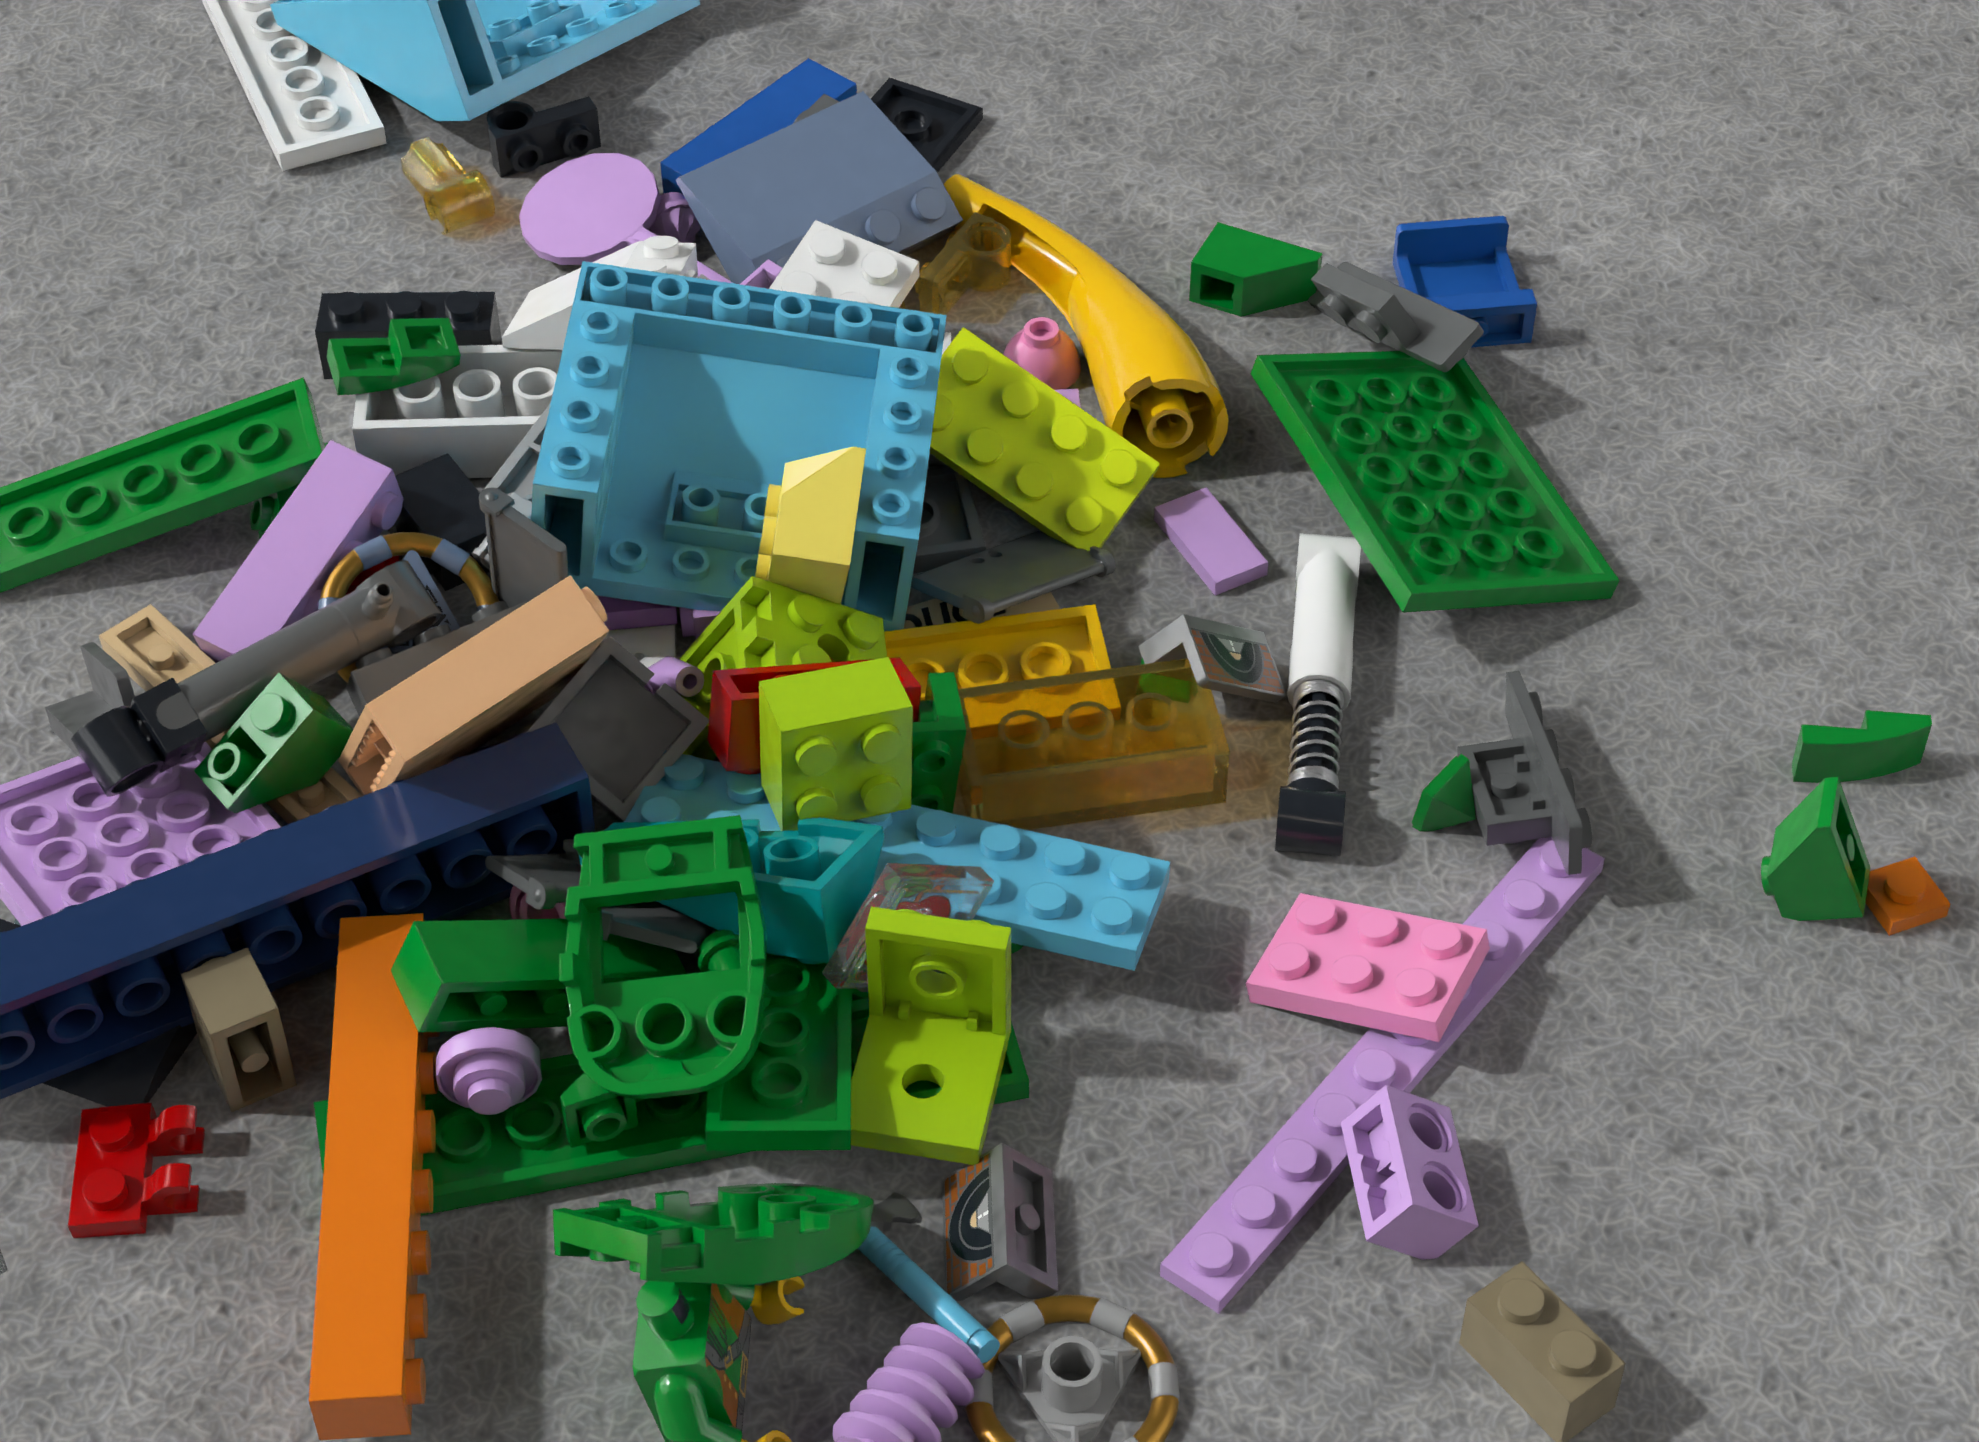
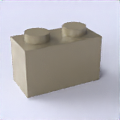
[181,948,297,1112]
[1459,1261,1626,1442]

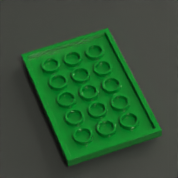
[1250,351,1620,613]

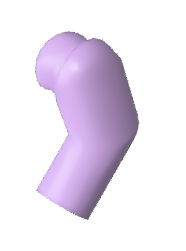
[648,656,704,697]

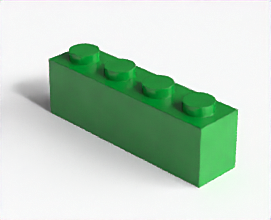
[391,918,687,1032]

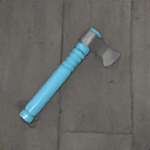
[854,1192,1000,1364]

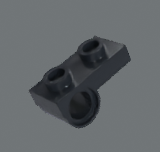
[487,96,601,178]

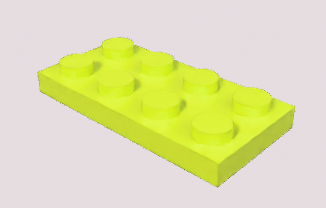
[930,327,1160,551]

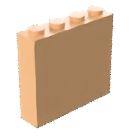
[338,575,609,796]

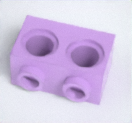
[1341,1085,1479,1260]

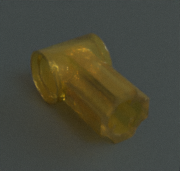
[401,137,495,235]

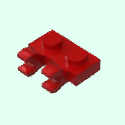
[68,1102,205,1238]

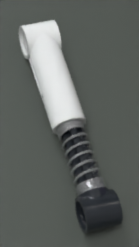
[1275,533,1361,856]

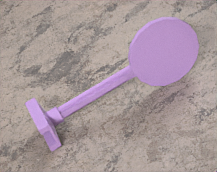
[519,153,782,289]

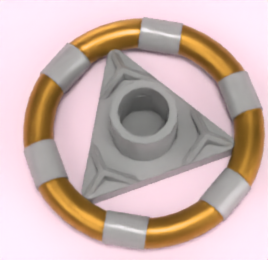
[964,1295,1180,1442]

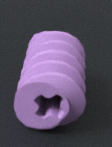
[833,1322,985,1442]

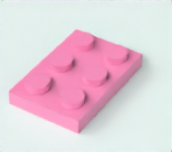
[1246,893,1490,1042]

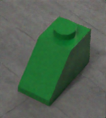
[1761,777,1871,921]

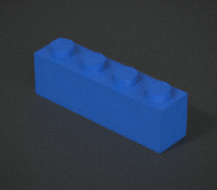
[660,58,857,194]

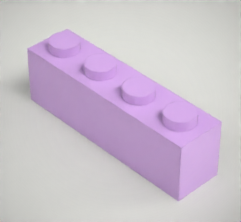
[193,440,404,663]

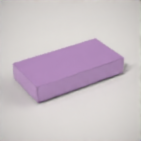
[1154,487,1268,595]

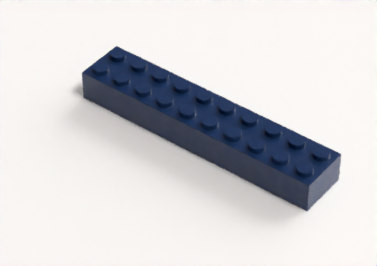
[0,722,595,1100]

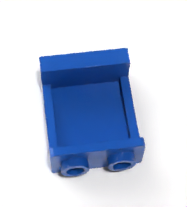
[1393,216,1537,348]

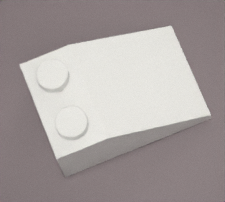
[502,236,698,350]

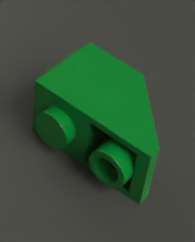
[1189,222,1322,317]
[194,672,353,813]

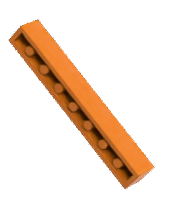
[309,913,440,1440]

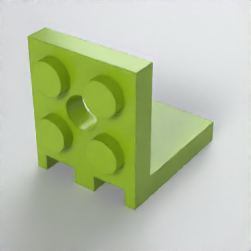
[679,576,887,761]
[851,906,1011,1165]

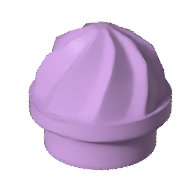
[648,192,700,243]

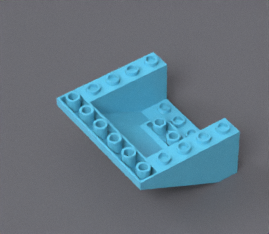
[270,0,701,121]
[531,261,947,631]

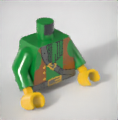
[633,1276,805,1442]

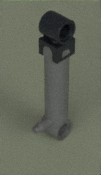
[71,560,441,797]

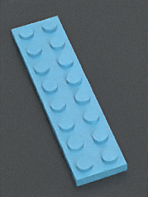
[624,750,1170,971]

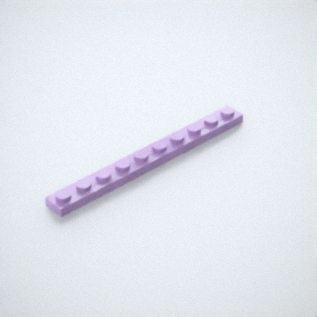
[1160,837,1605,1314]

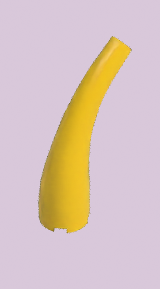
[944,174,1229,478]

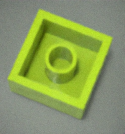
[759,657,913,831]

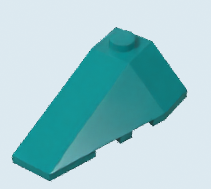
[579,818,884,964]

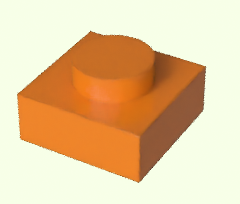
[1865,856,1951,936]

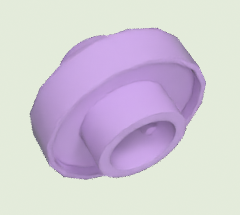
[436,1027,542,1115]

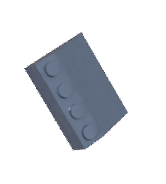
[676,91,963,284]

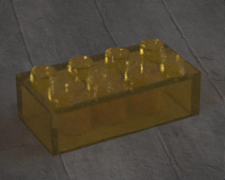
[958,658,1230,830]

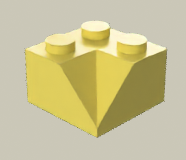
[755,446,866,604]

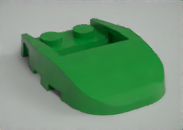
[559,815,767,1099]
[553,1183,874,1285]

